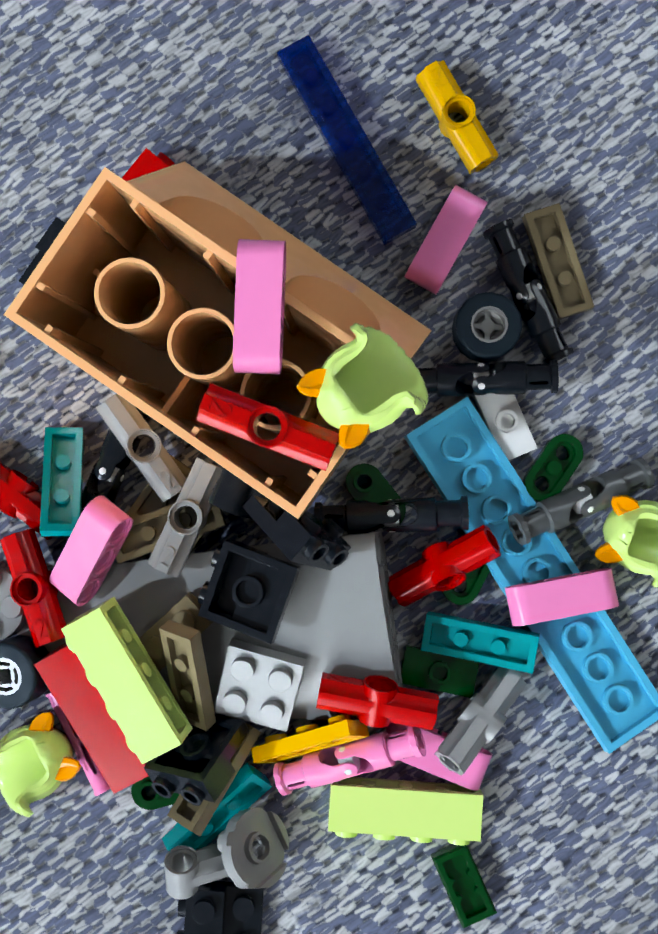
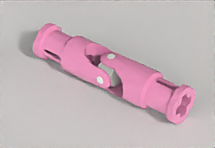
[273,726,426,796]

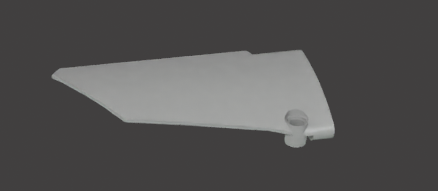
[17,532,403,720]

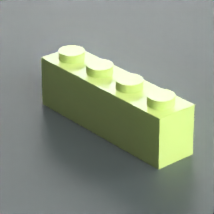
[61,597,193,764]
[328,777,484,846]

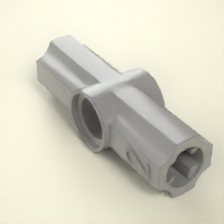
[95,394,187,503]
[147,457,223,578]
[435,666,526,775]

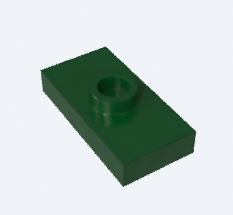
[401,645,479,698]
[431,844,497,928]

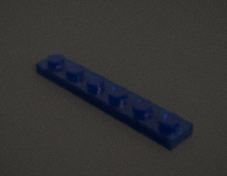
[277,35,417,245]

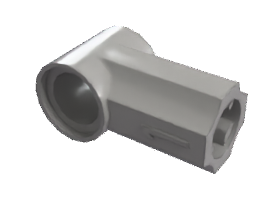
[164,843,229,900]

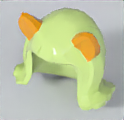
[296,323,429,449]
[595,495,658,588]
[0,711,81,817]

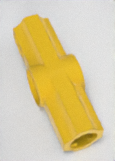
[416,60,499,174]

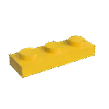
[251,714,369,764]

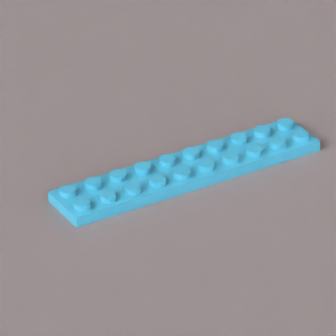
[404,396,658,754]

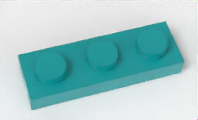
[40,427,84,537]
[421,611,540,674]
[162,763,273,851]

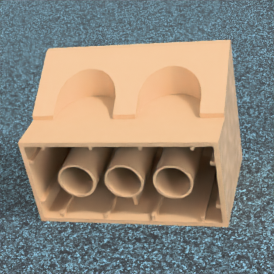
[4,161,431,519]

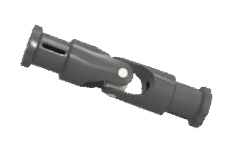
[508,458,655,546]

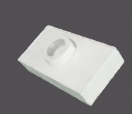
[473,393,537,460]

